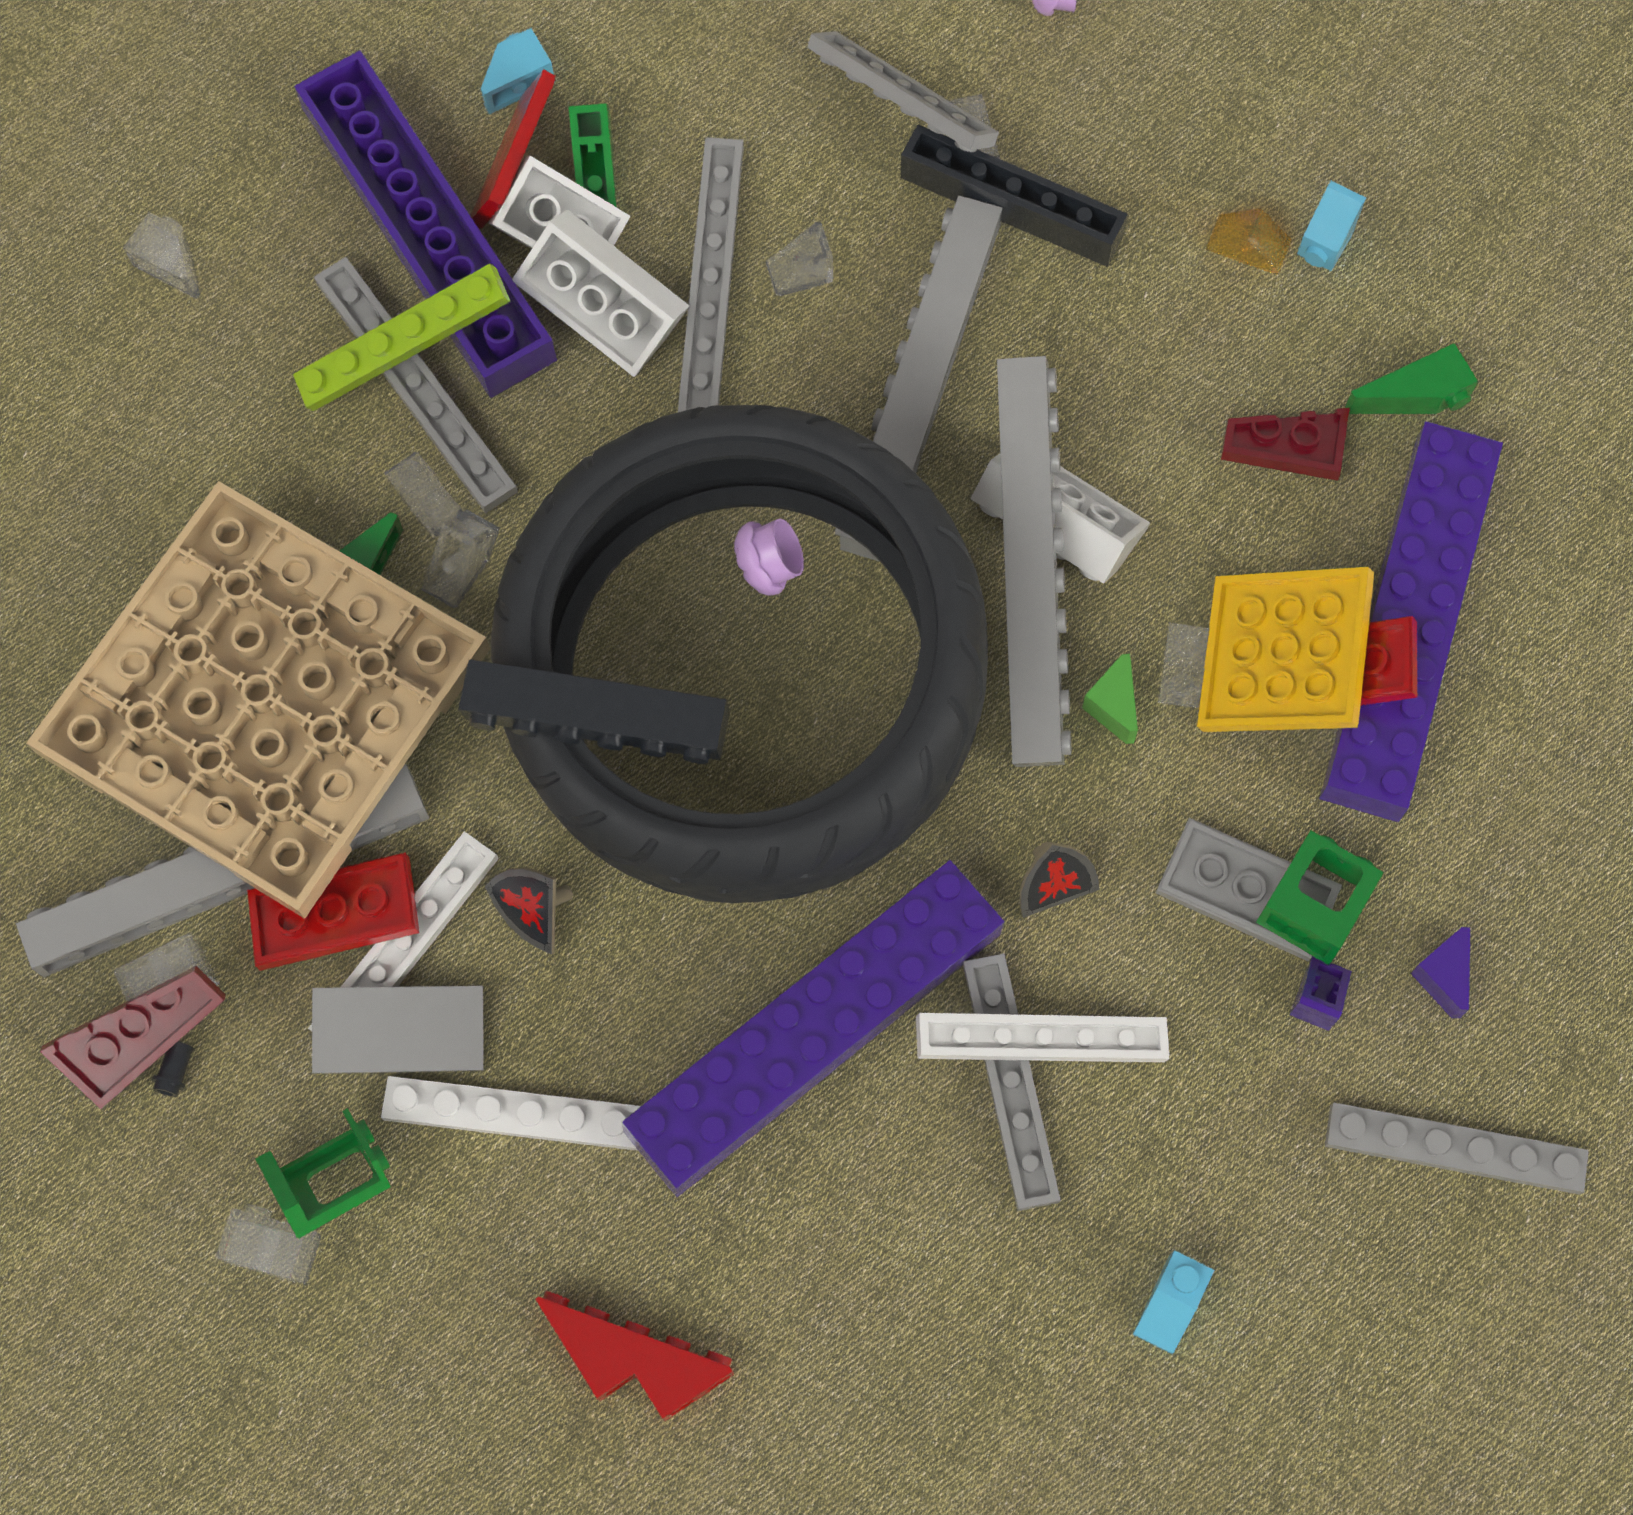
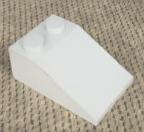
[488,156,630,249]

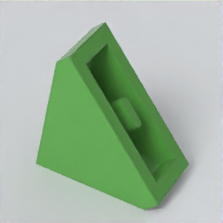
[1082,654,1138,744]

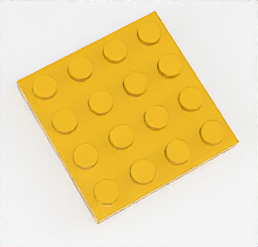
[1197,567,1374,732]

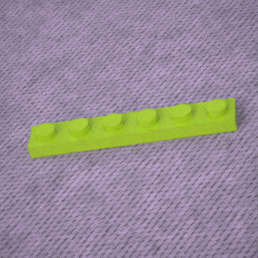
[293,264,511,411]

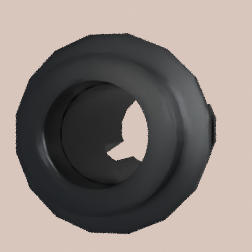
[151,1042,194,1097]

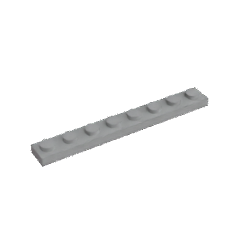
[678,137,744,412]
[314,257,518,514]

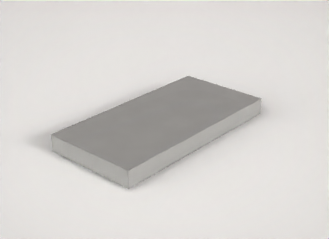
[1156,818,1342,962]
[312,986,483,1074]

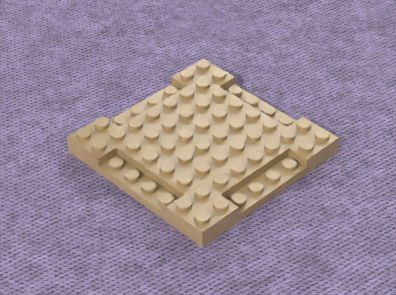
[26,481,491,919]

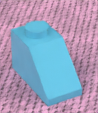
[481,28,556,114]
[1297,181,1366,271]
[1133,1250,1214,1354]

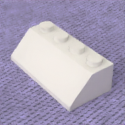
[512,209,690,377]
[970,453,1150,584]

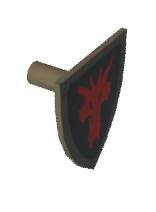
[1019,842,1100,918]
[484,868,573,955]

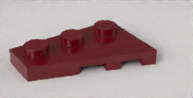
[1220,407,1350,481]

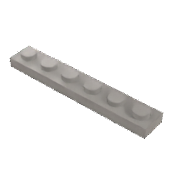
[807,31,999,152]
[963,953,1061,1211]
[1325,1102,1589,1195]

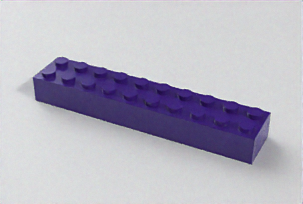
[294,50,557,399]
[1319,421,1503,822]
[622,860,1005,1198]

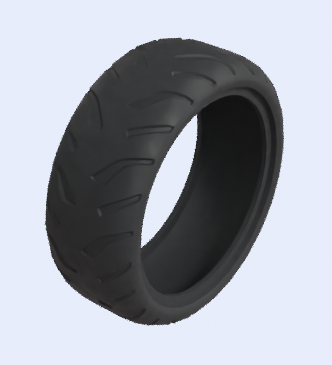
[490,405,988,903]

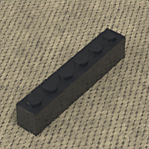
[900,124,1128,267]
[458,659,730,764]

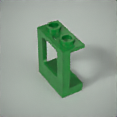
[1256,830,1384,965]
[255,1108,391,1239]

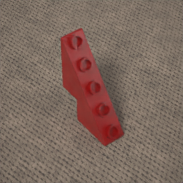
[535,1291,735,1422]

